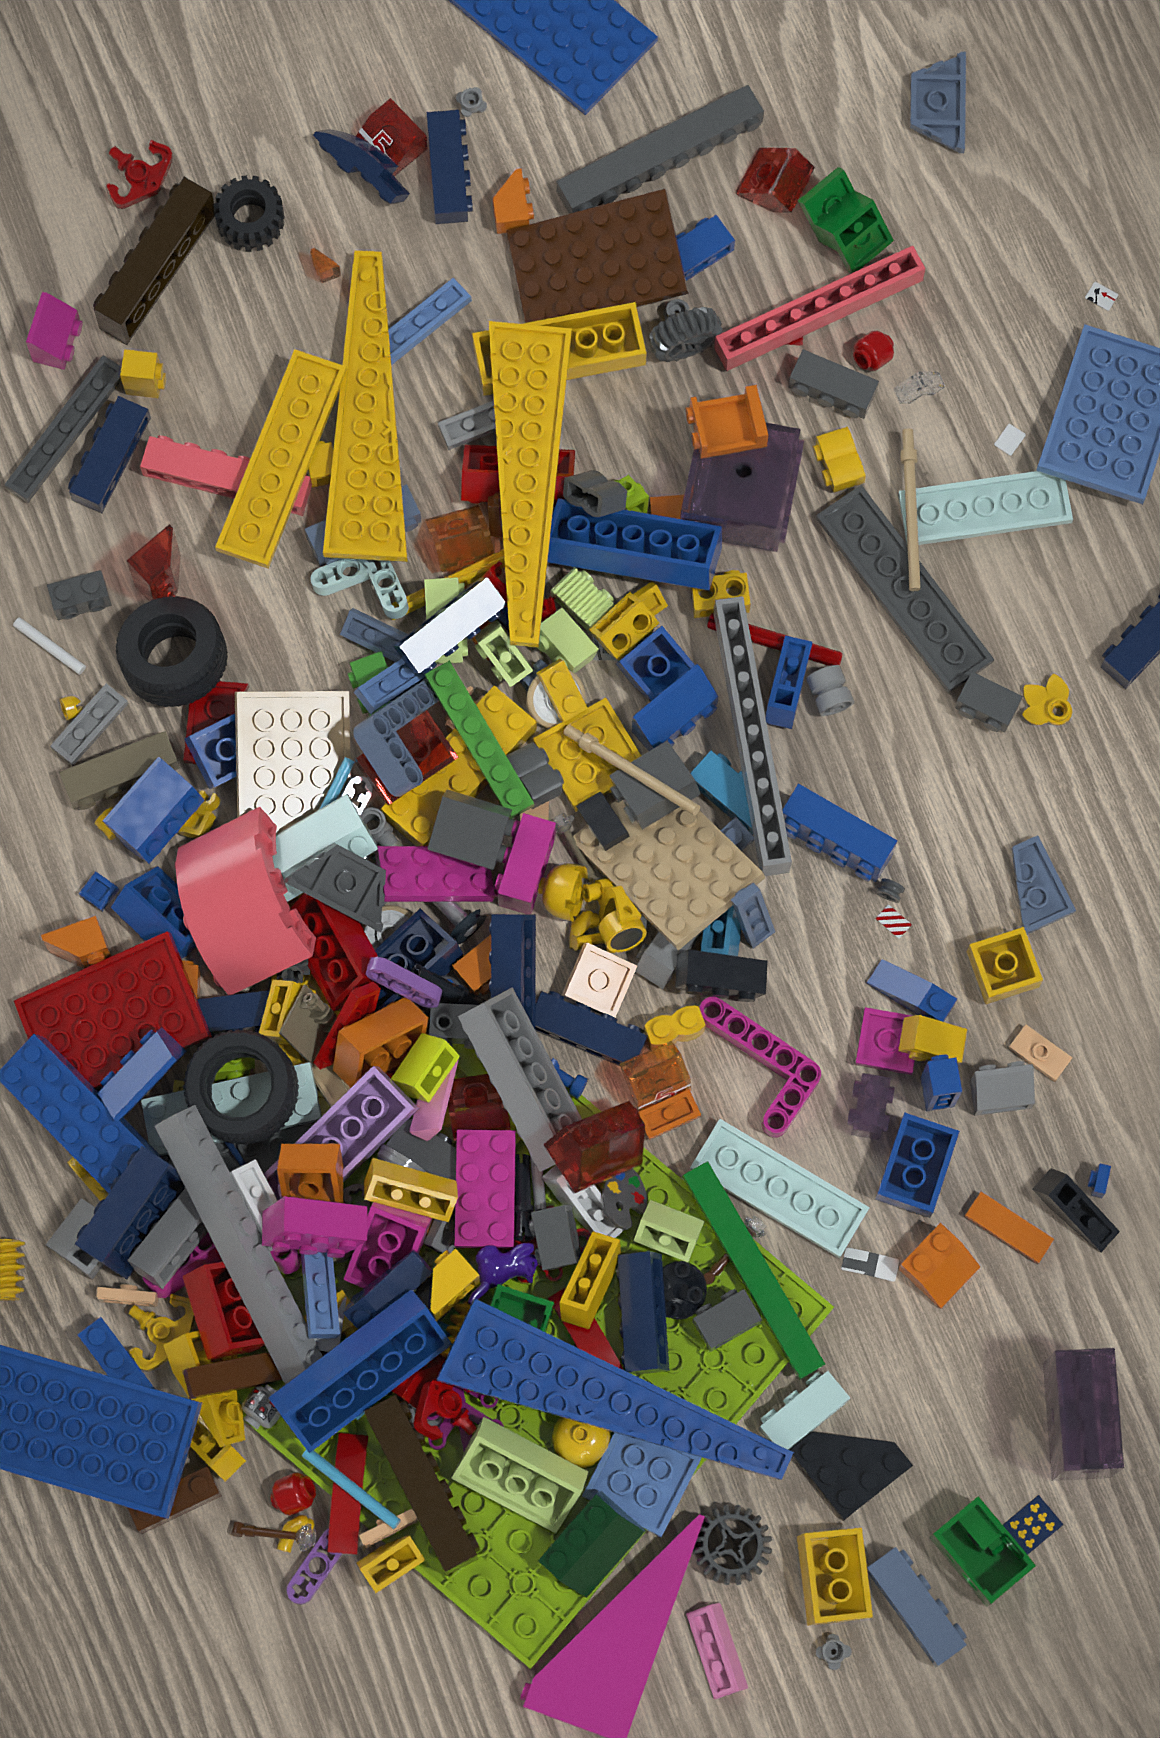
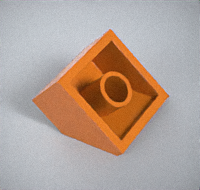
[41,916,111,969]
[277,1144,343,1203]
[898,1222,980,1309]

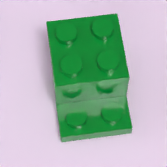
[798,167,894,274]

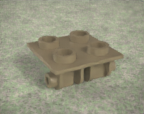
[279,985,337,1065]

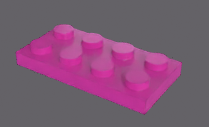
[375,846,495,902]
[455,1130,516,1248]

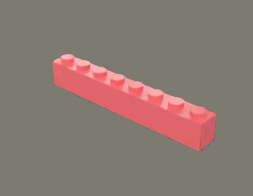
[714,245,926,372]

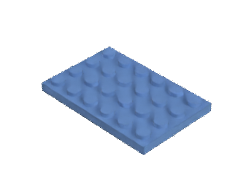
[1036,324,1160,505]

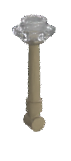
[551,813,602,884]

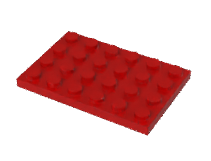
[14,931,211,1089]

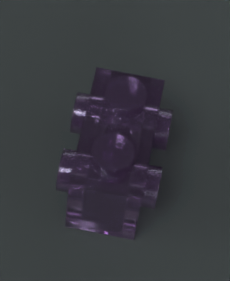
[847,1073,895,1140]

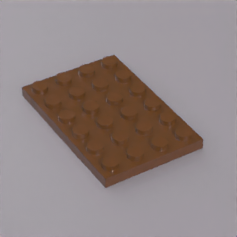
[507,189,689,323]

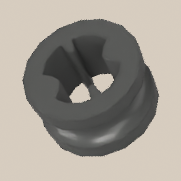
[876,878,905,903]

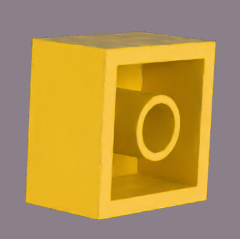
[966,927,1043,1005]

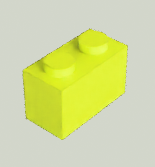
[391,1033,460,1103]

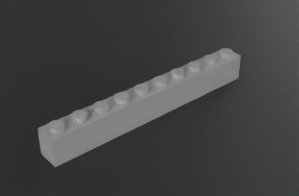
[713,596,792,876]
[155,1105,323,1385]

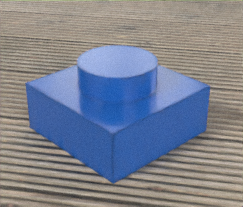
[1087,1163,1111,1198]

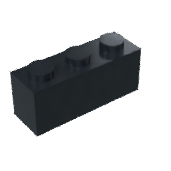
[675,949,768,1002]

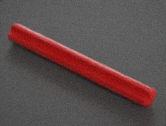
[707,613,843,666]

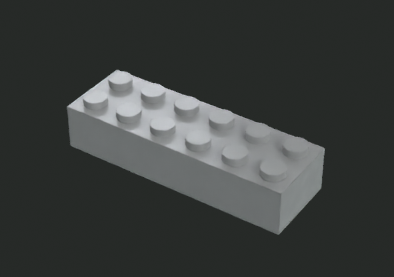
[458,988,594,1172]

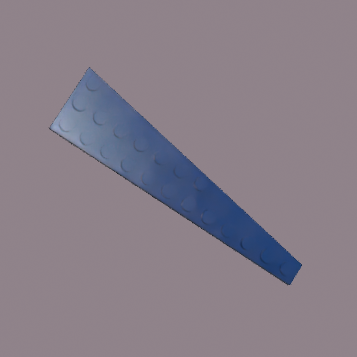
[436,1299,794,1480]

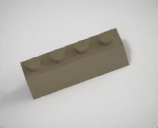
[59,731,180,810]

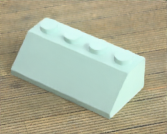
[272,794,378,902]

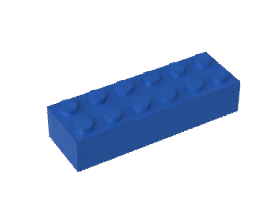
[548,498,722,590]
[0,1034,162,1193]
[268,1289,452,1453]

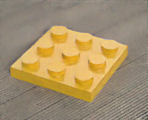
[533,698,641,812]

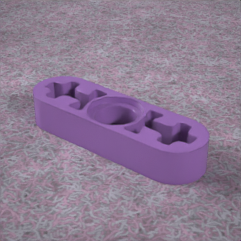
[366,957,442,1008]
[287,1529,342,1605]

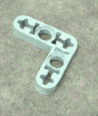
[311,558,409,619]

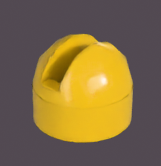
[60,696,83,720]

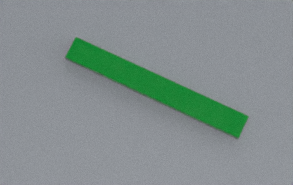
[682,1161,826,1380]

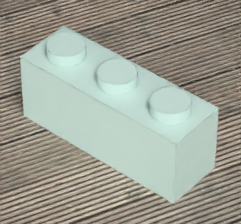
[759,1371,850,1450]

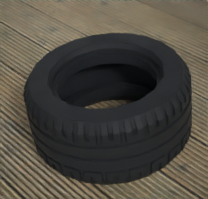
[183,1030,299,1145]

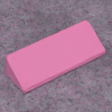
[409,1060,458,1141]
[686,1603,748,1700]

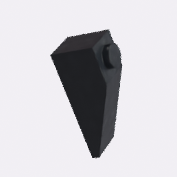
[1032,1168,1120,1253]

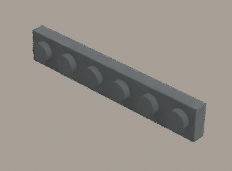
[4,355,121,503]

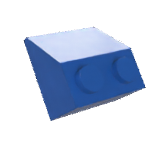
[616,626,695,702]

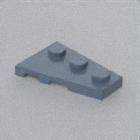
[1011,835,1076,935]

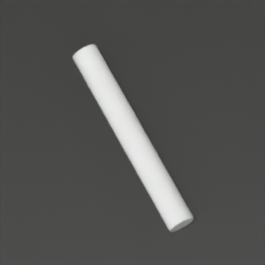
[13,617,86,675]

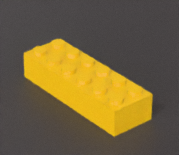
[472,302,647,396]
[381,686,537,846]

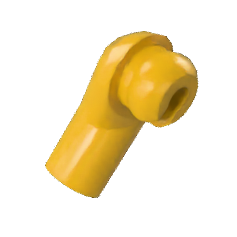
[569,911,600,950]
[277,1515,314,1553]

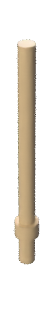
[900,428,921,591]
[564,725,700,816]

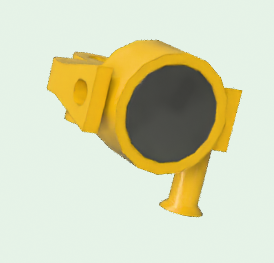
[571,878,647,953]

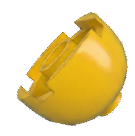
[538,863,588,922]
[552,1417,611,1468]

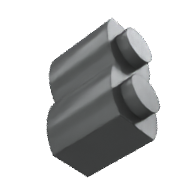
[563,470,627,517]
[506,742,564,809]

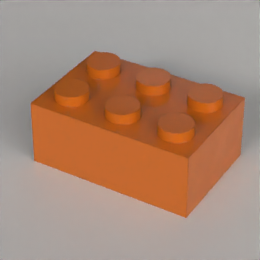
[333,997,428,1088]

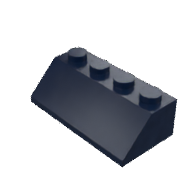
[375,908,464,1012]

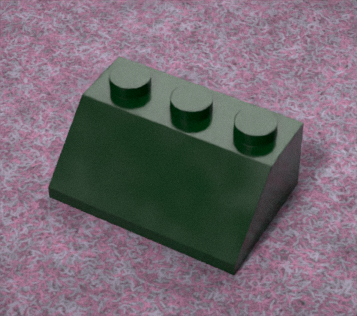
[538,1491,645,1598]

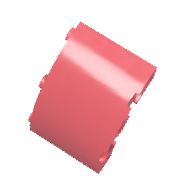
[175,807,316,995]

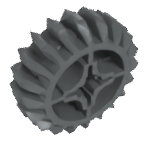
[649,307,723,362]
[693,1505,772,1585]

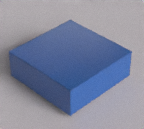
[79,872,119,912]

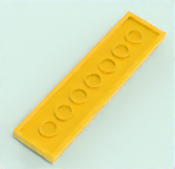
[215,349,347,569]

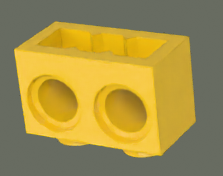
[690,570,751,618]
[589,592,659,661]

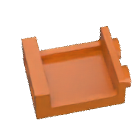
[685,385,769,459]

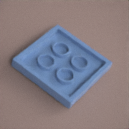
[582,1433,702,1537]

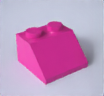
[26,292,83,370]

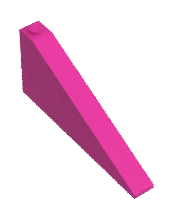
[520,1514,705,1738]

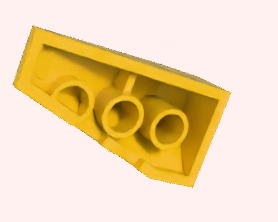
[163,1331,245,1448]

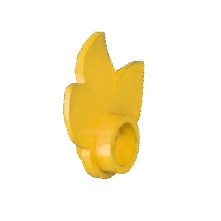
[1022,674,1072,725]

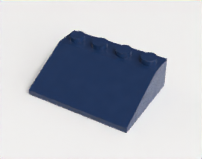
[75,1146,185,1279]

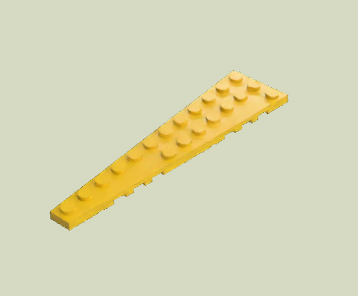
[323,250,408,562]
[489,321,572,647]

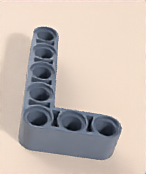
[353,678,439,797]

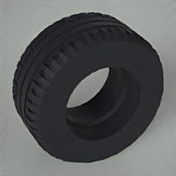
[116,596,228,707]

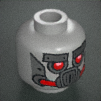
[241,1384,281,1429]

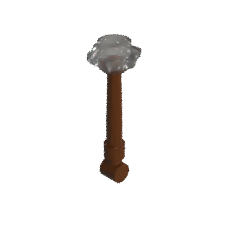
[704,1215,766,1285]
[231,1522,316,1552]

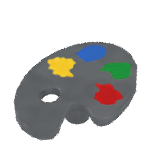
[602,1165,647,1230]

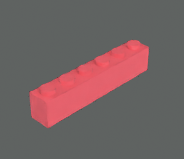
[140,435,312,516]

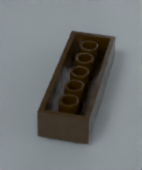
[93,176,215,345]
[364,1395,480,1576]

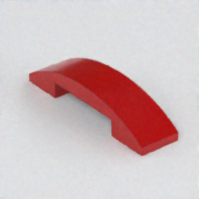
[548,1287,624,1370]
[328,1433,369,1555]

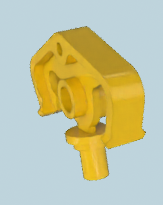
[128,1294,195,1372]

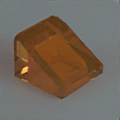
[310,248,341,283]

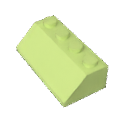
[451,1417,588,1533]

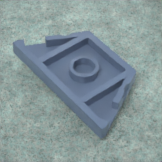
[910,52,966,153]

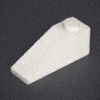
[542,1159,623,1238]

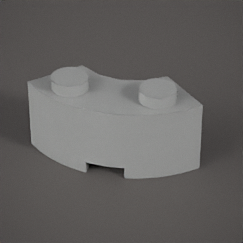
[636,931,702,989]

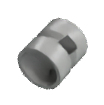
[806,665,854,716]

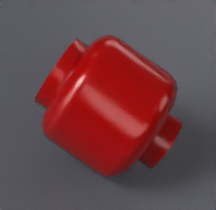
[853,330,894,372]
[270,1472,316,1515]

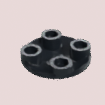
[663,1261,707,1320]

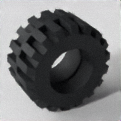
[214,175,285,252]

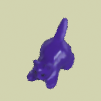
[468,1243,538,1305]

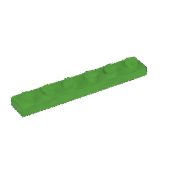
[425,661,534,819]

